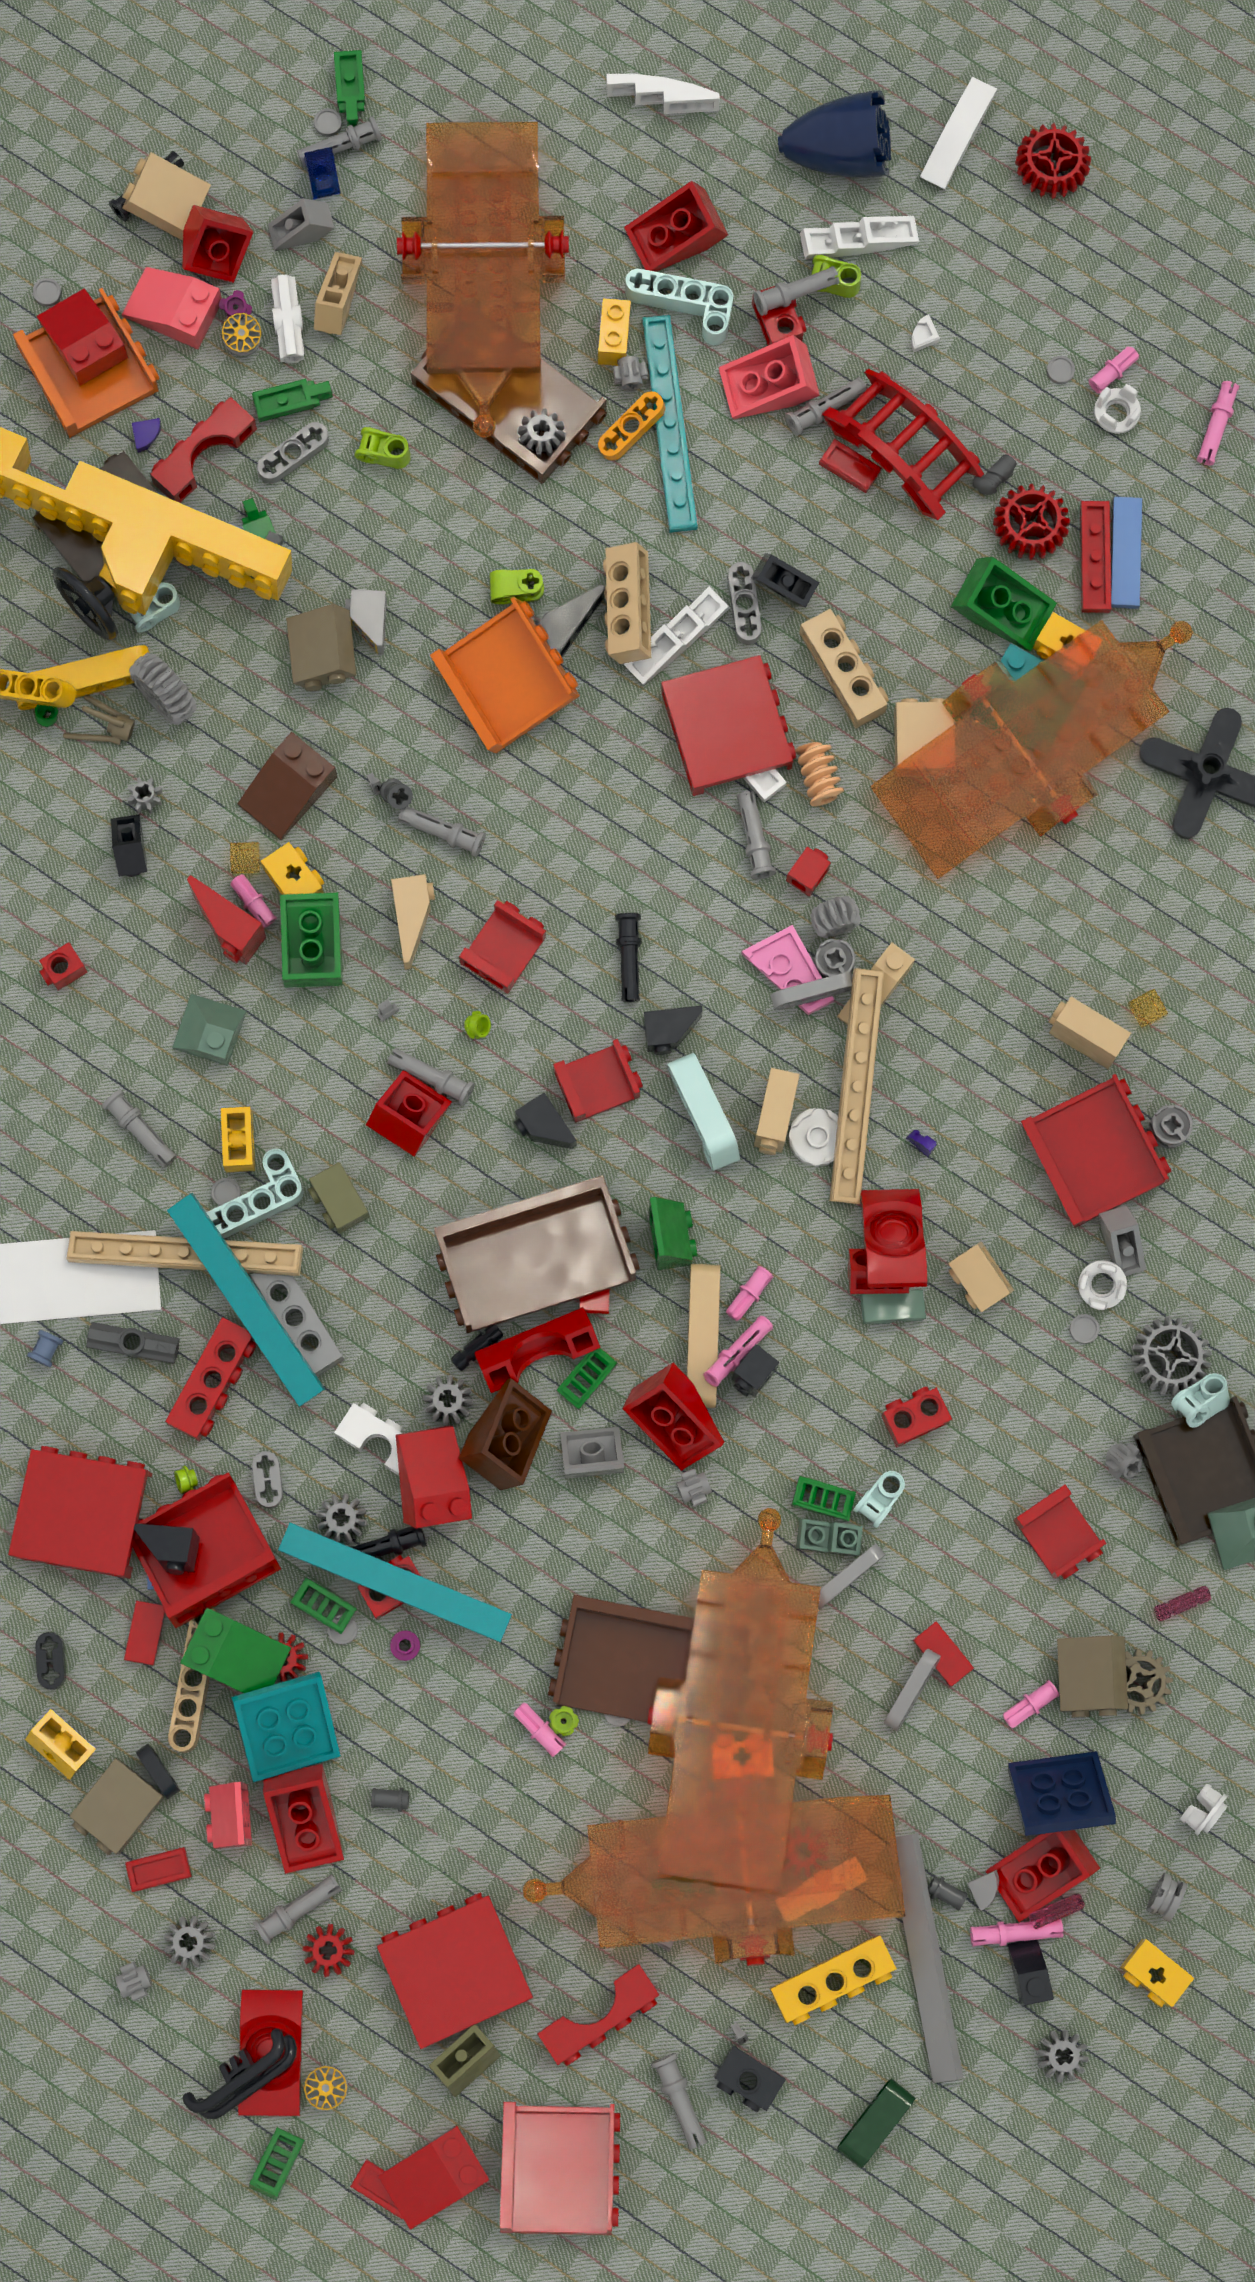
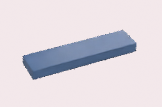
[1111,497,1142,609]

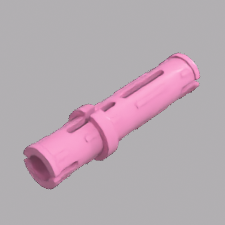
[1197,381,1239,466]
[703,1316,773,1387]
[970,1918,1063,1947]

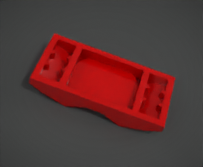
[860,1189,927,1288]
[238,1990,303,2116]

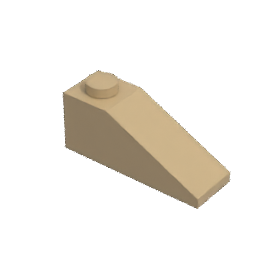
[314,252,362,335]
[391,874,435,970]
[837,942,915,1025]

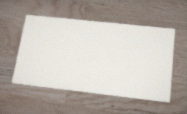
[0,1230,161,1324]

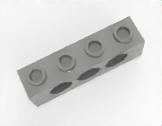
[251,1273,344,1377]

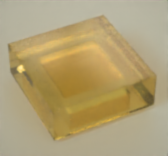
[230,842,260,874]
[1128,989,1168,1029]

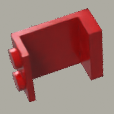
[459,900,546,994]
[553,1039,643,1123]
[1013,1484,1107,1580]

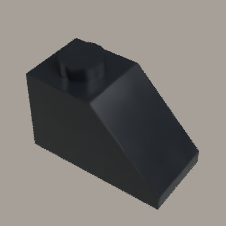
[111,814,147,877]
[643,1005,703,1055]
[513,1093,577,1149]
[134,1524,200,1575]
[1007,1940,1054,2006]

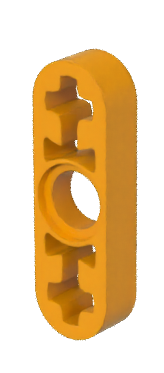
[598,392,665,461]

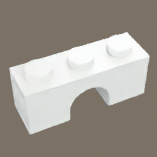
[334,1403,402,1476]

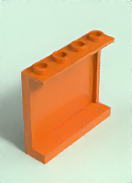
[12,288,160,438]
[430,597,580,753]

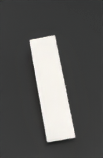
[606,74,720,114]
[920,77,998,190]
[800,216,919,259]
[624,586,730,685]

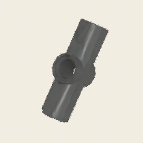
[86,1322,180,1364]

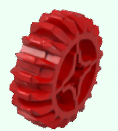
[1015,123,1091,199]
[993,483,1070,561]

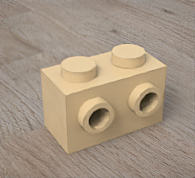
[948,1241,1014,1312]

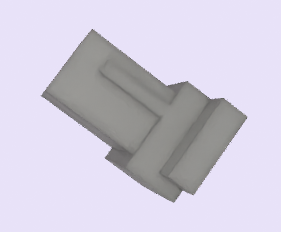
[366,772,381,795]
[377,999,399,1022]
[731,2022,749,2045]

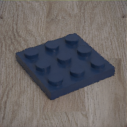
[1008,1751,1116,1836]

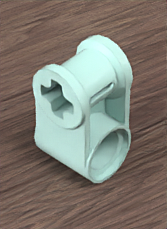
[124,582,180,633]
[1171,1373,1230,1428]
[853,1471,905,1528]

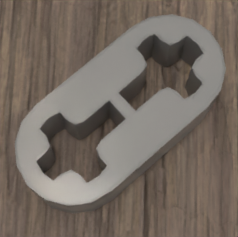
[252,1451,283,1509]

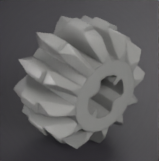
[518,408,566,458]
[810,896,861,938]
[423,1375,473,1426]
[316,1493,367,1544]
[163,1916,216,1968]
[1036,2029,1089,2083]

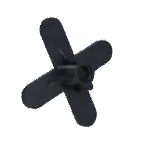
[1139,708,1255,839]

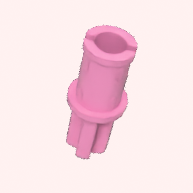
[1088,347,1139,394]
[231,874,277,928]
[726,1266,773,1321]
[1003,1680,1059,1728]
[514,1703,566,1757]

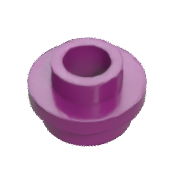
[390,1631,420,1661]

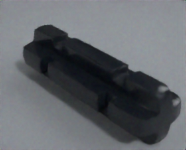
[451,1325,503,1371]

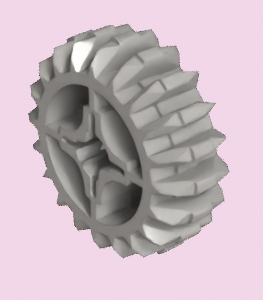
[129,652,197,725]
[1131,1316,1212,1396]

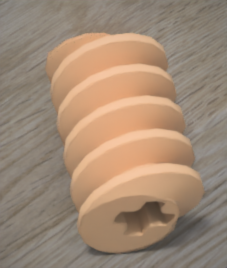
[795,742,844,807]

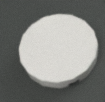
[789,1108,838,1167]

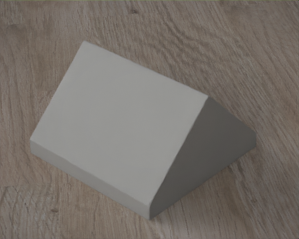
[560,1427,624,1479]

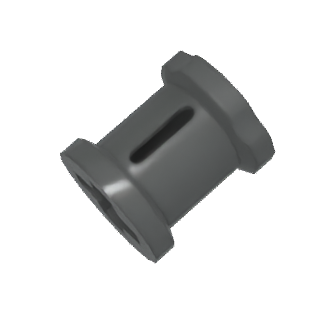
[380,778,413,809]

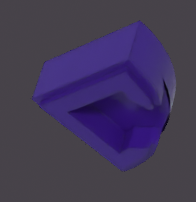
[132,418,161,453]
[906,1130,937,1157]

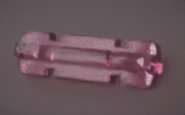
[1153,1586,1212,1621]
[1029,1893,1085,1929]

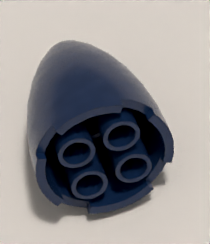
[778,90,891,178]

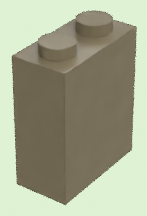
[286,603,356,691]
[1057,1635,1128,1718]
[69,1758,165,1855]

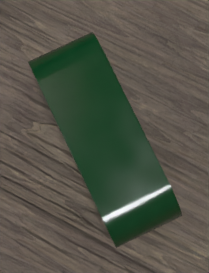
[837,2078,916,2169]

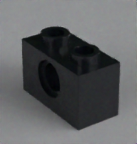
[751,553,820,608]
[731,1344,779,1398]
[713,2045,786,2113]

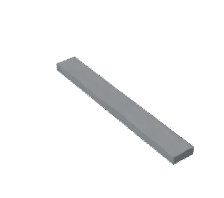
[888,1833,964,2083]

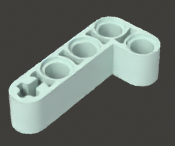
[625,269,733,345]
[667,1053,740,1171]
[206,1149,303,1239]

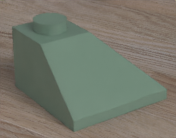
[172,994,246,1066]
[1207,1498,1255,1570]

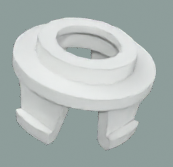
[1094,384,1141,434]
[1078,1260,1127,1310]
[1180,1784,1228,1836]

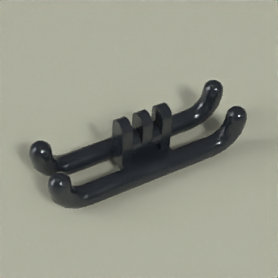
[182,2028,297,2119]

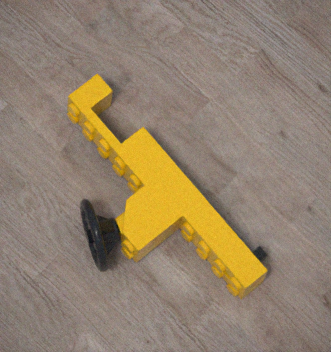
[0,427,292,641]

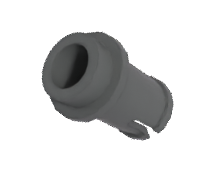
[371,1787,409,1812]
[928,1876,967,1911]

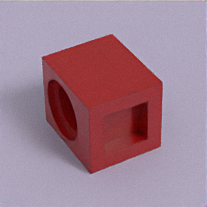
[786,846,831,897]
[39,942,88,991]

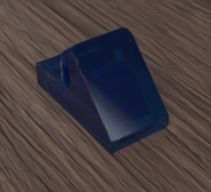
[304,147,341,200]

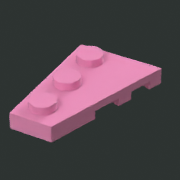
[741,925,834,1015]

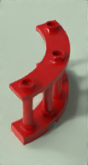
[822,369,984,520]

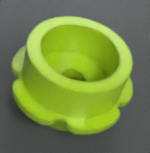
[464,1011,491,1039]
[174,1465,198,1494]
[549,1706,579,1736]

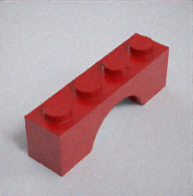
[150,397,257,503]
[474,1307,601,1393]
[537,1964,659,2066]

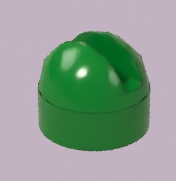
[35,704,58,727]

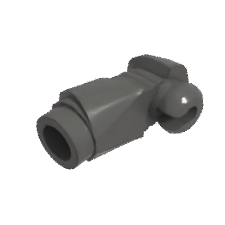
[973,454,1017,495]

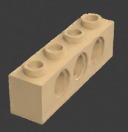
[603,542,651,664]
[799,608,889,728]

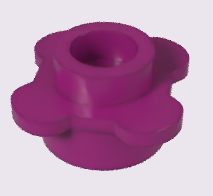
[219,290,252,319]

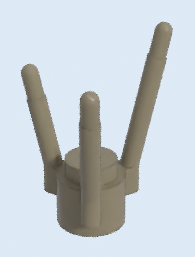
[63,695,135,745]

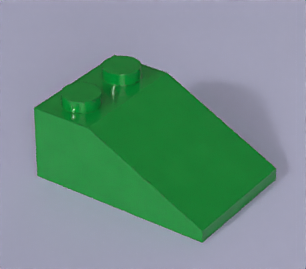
[951,557,1057,651]
[280,892,343,988]
[648,1197,697,1270]
[180,1608,291,1693]

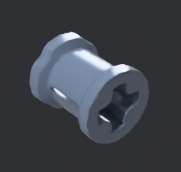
[27,1330,64,1368]

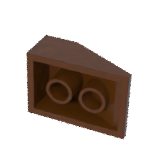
[237,732,337,840]
[459,1378,552,1490]

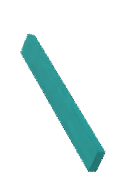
[642,315,698,533]
[167,1193,325,1407]
[278,1523,512,1643]

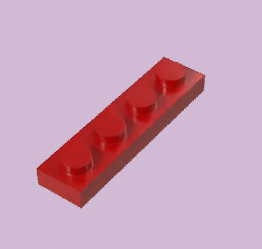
[1080,501,1111,613]

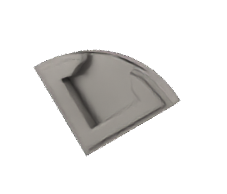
[967,1870,999,1911]

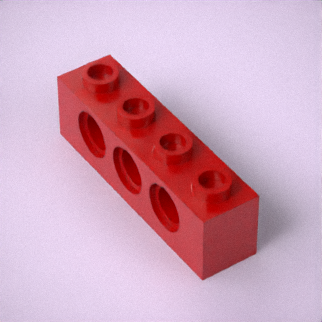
[165,1317,257,1441]

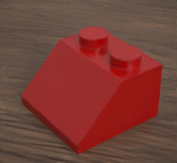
[182,205,254,283]
[366,1070,452,1157]

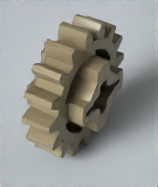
[1125,1649,1173,1715]

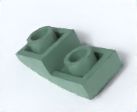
[860,1290,926,1324]
[796,1519,863,1556]

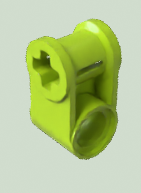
[811,255,861,298]
[354,427,411,469]
[489,569,545,605]

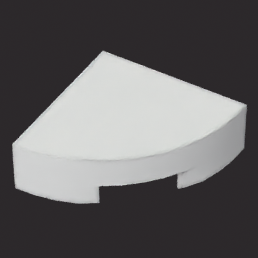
[911,314,940,352]

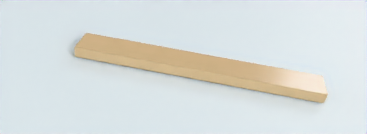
[829,968,884,1204]
[66,1231,303,1276]

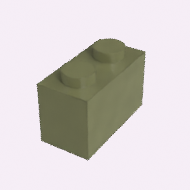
[307,1162,370,1234]
[428,2024,501,2097]

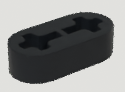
[35,1632,66,1690]
[136,1743,180,1799]

